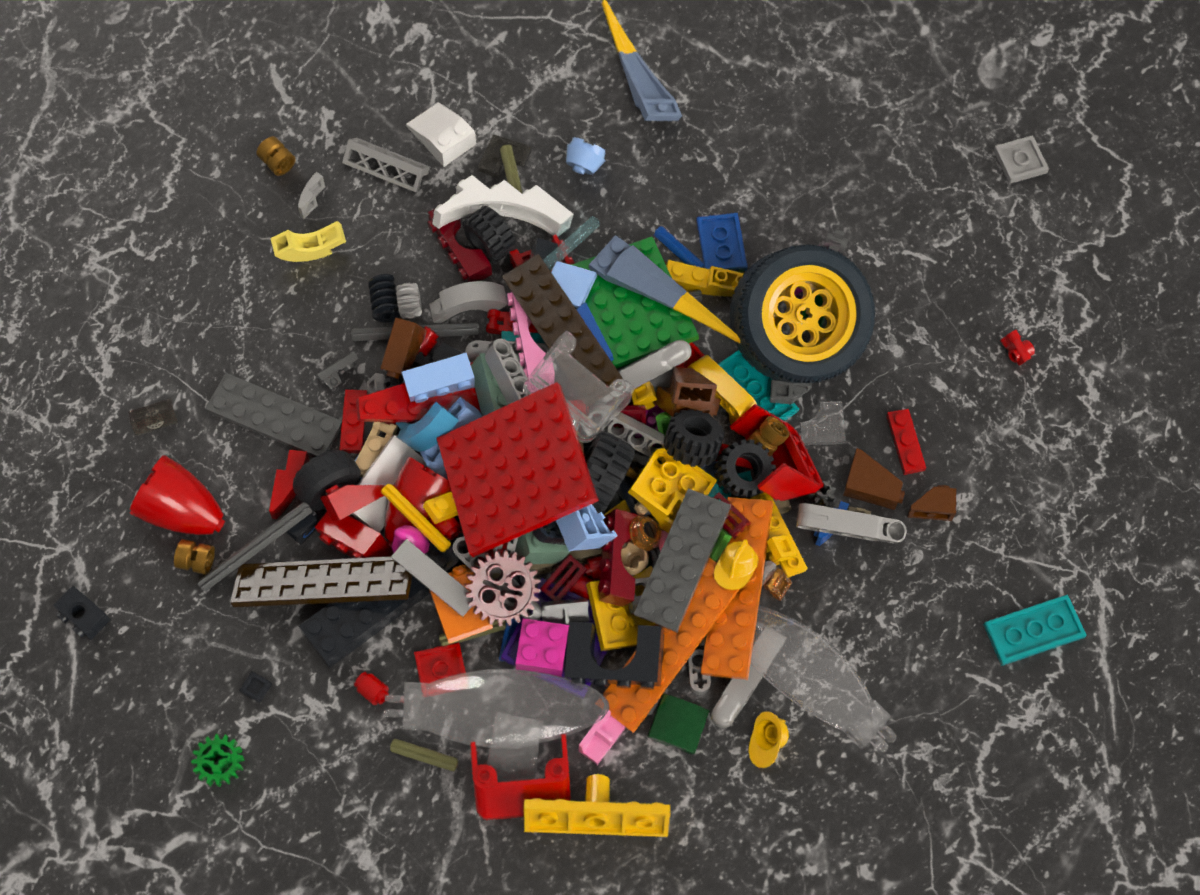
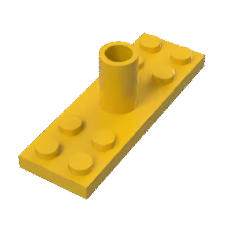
[524,774,670,837]

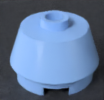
[566,137,605,175]

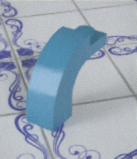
[396,402,459,452]

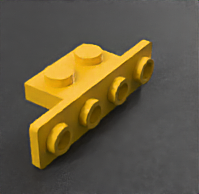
[750,493,807,578]

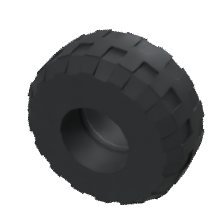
[293,449,361,511]

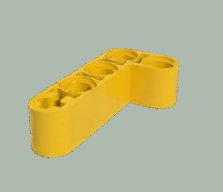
[688,355,757,435]

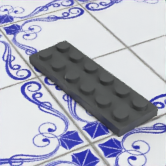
[205,373,342,457]
[634,488,731,633]

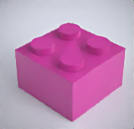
[516,619,569,677]

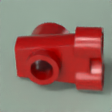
[1000,330,1035,366]

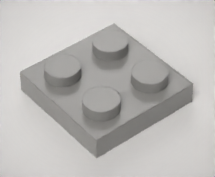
[994,135,1049,184]

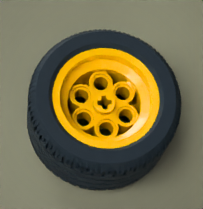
[730,244,875,383]

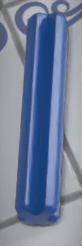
[654,226,704,268]

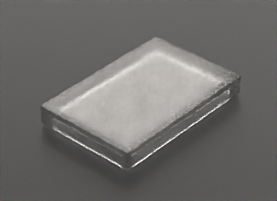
[487,711,544,782]

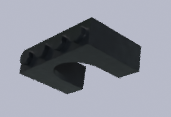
[564,622,665,690]

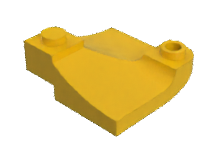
[628,448,717,534]

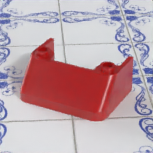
[730,404,824,501]
[471,734,571,820]

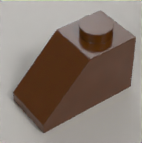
[907,485,956,521]

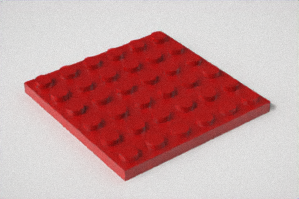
[437,382,598,557]

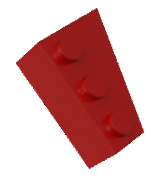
[315,512,394,558]

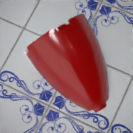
[130,455,226,535]
[385,457,451,547]

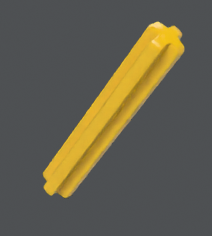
[381,484,451,552]

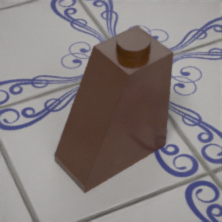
[381,318,427,379]
[669,367,717,406]
[843,448,905,510]

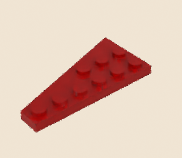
[356,362,482,422]

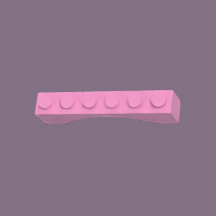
[507,292,555,390]

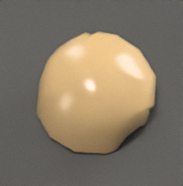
[621,542,649,576]

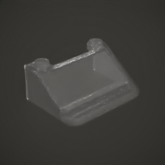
[523,330,635,443]

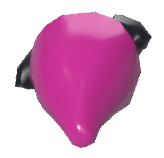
[392,525,429,557]

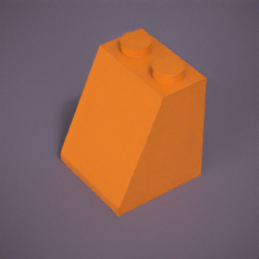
[429,565,493,644]

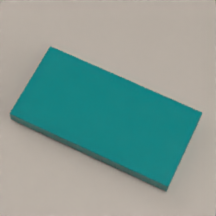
[718,350,799,421]
[983,594,1087,666]

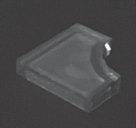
[800,401,846,445]

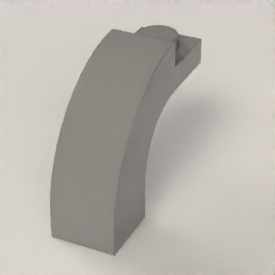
[429,281,508,324]

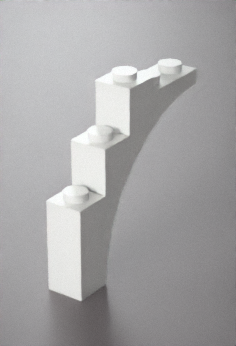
[432,175,574,236]

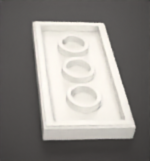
[352,435,426,532]

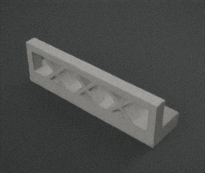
[342,138,430,192]

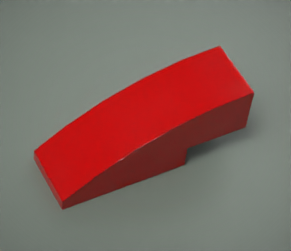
[269,450,310,519]

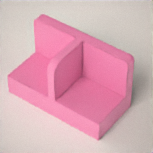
[579,709,625,765]

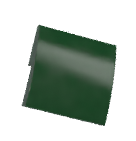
[647,694,709,755]

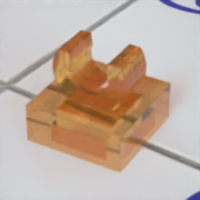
[763,568,792,601]

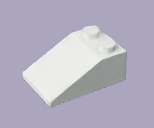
[406,102,476,167]

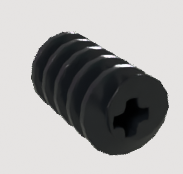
[368,274,400,323]

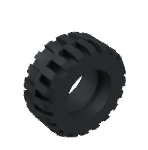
[584,431,635,514]

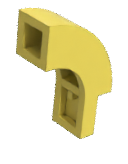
[270,221,346,262]

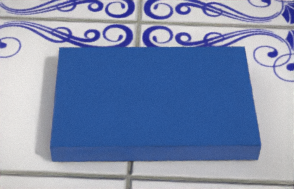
[696,213,748,272]

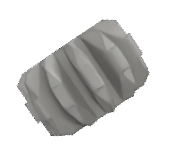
[396,282,422,319]

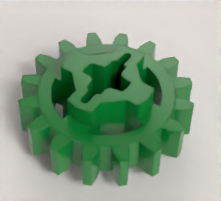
[191,734,245,787]

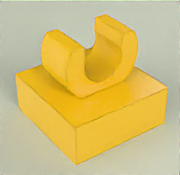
[630,381,657,410]
[766,535,797,562]

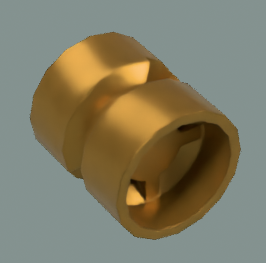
[256,137,296,176]
[748,416,789,457]
[174,539,215,575]

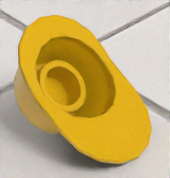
[714,539,759,590]
[749,711,789,768]

